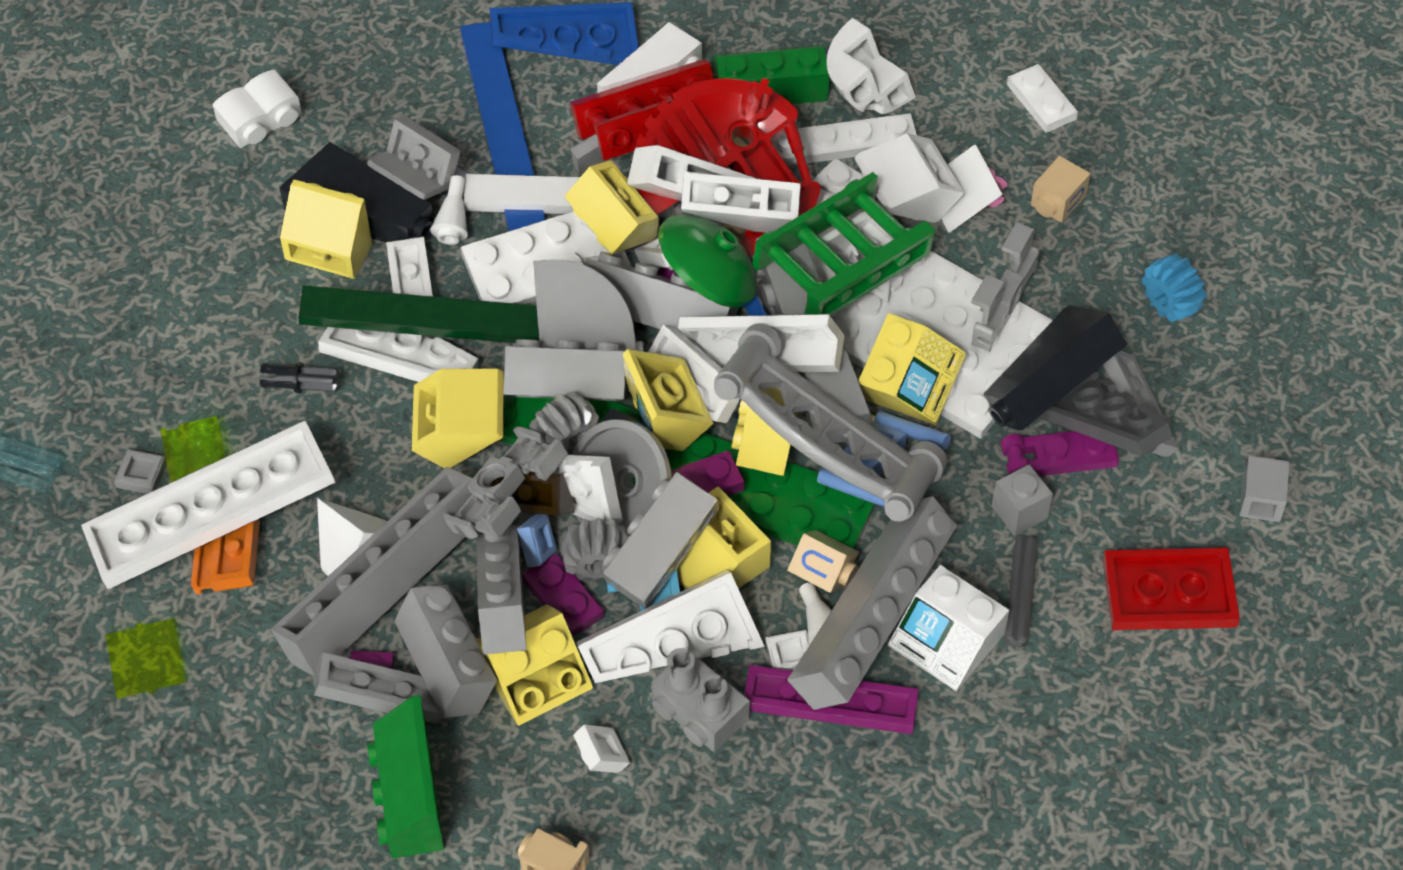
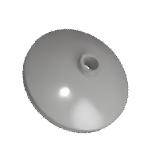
[571,420,672,536]

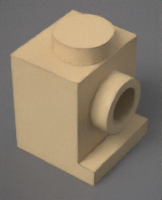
[518,828,590,870]

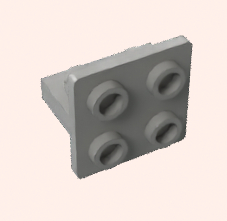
[367,115,468,200]

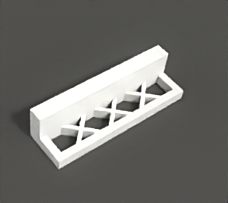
[678,314,845,372]

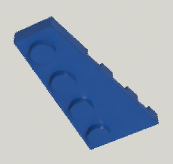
[489,2,639,65]

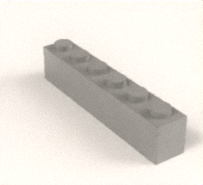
[751,238,870,444]
[270,467,473,678]
[787,496,957,710]

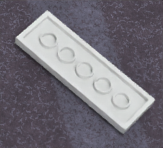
[81,421,336,589]

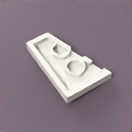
[628,324,740,423]
[553,455,623,525]

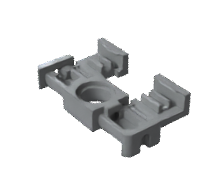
[971,222,1040,352]
[443,427,567,539]

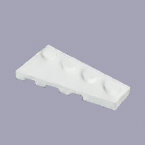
[318,327,478,382]
[576,569,765,683]

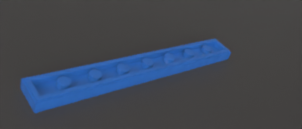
[460,22,545,232]

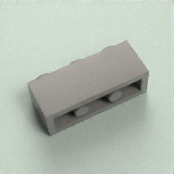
[503,340,627,402]
[602,472,719,609]
[394,585,497,718]

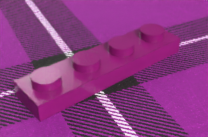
[744,665,918,734]

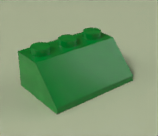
[711,45,829,104]
[367,695,444,859]

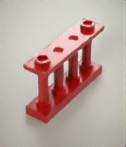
[570,59,713,161]

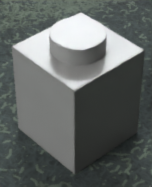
[1239,456,1290,522]
[991,465,1053,536]

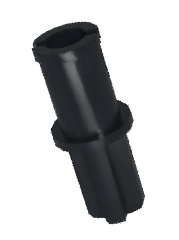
[259,362,340,393]

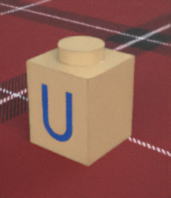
[1031,156,1091,223]
[787,530,859,593]

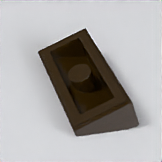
[492,471,575,516]

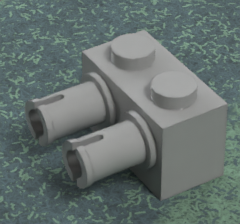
[651,648,750,753]

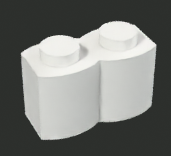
[212,70,302,148]

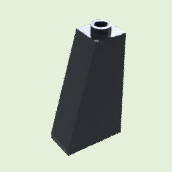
[279,142,434,243]
[983,305,1128,431]

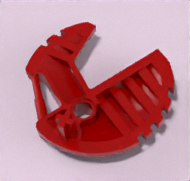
[635,78,821,259]

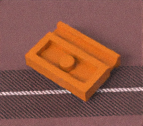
[191,519,260,594]

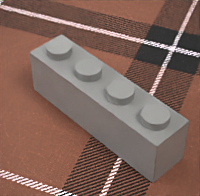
[584,251,738,334]
[476,525,526,655]

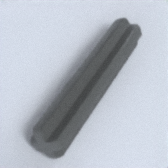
[1004,535,1037,648]

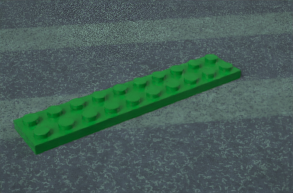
[499,395,876,550]

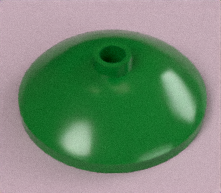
[658,214,758,308]

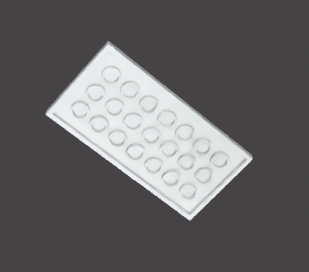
[756,188,1053,439]

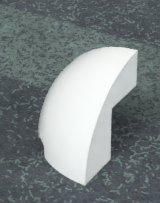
[827,18,916,114]

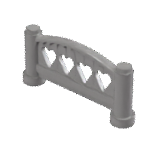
[714,323,947,522]

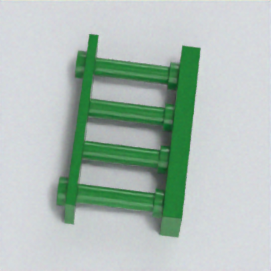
[752,172,935,316]

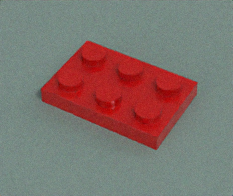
[1103,548,1240,631]

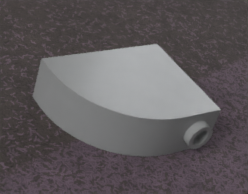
[533,260,644,352]

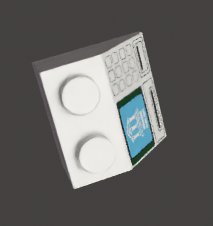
[888,565,1009,692]

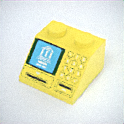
[858,313,966,425]
[623,349,714,451]

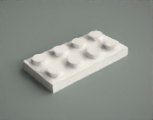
[461,211,631,305]

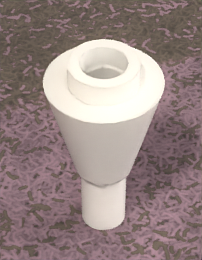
[430,175,468,245]
[799,582,832,645]

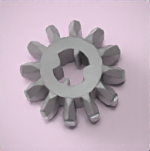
[529,391,599,455]
[560,517,629,582]

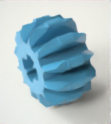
[1141,253,1207,322]

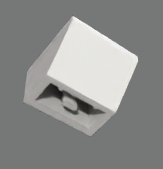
[854,133,964,223]

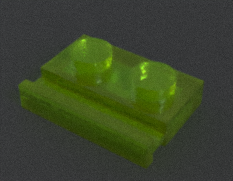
[160,416,226,483]

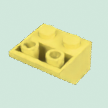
[564,160,659,254]
[280,180,372,279]
[412,369,504,468]
[731,387,798,476]
[677,487,771,589]
[476,604,593,726]

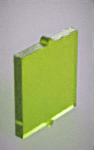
[105,618,186,699]

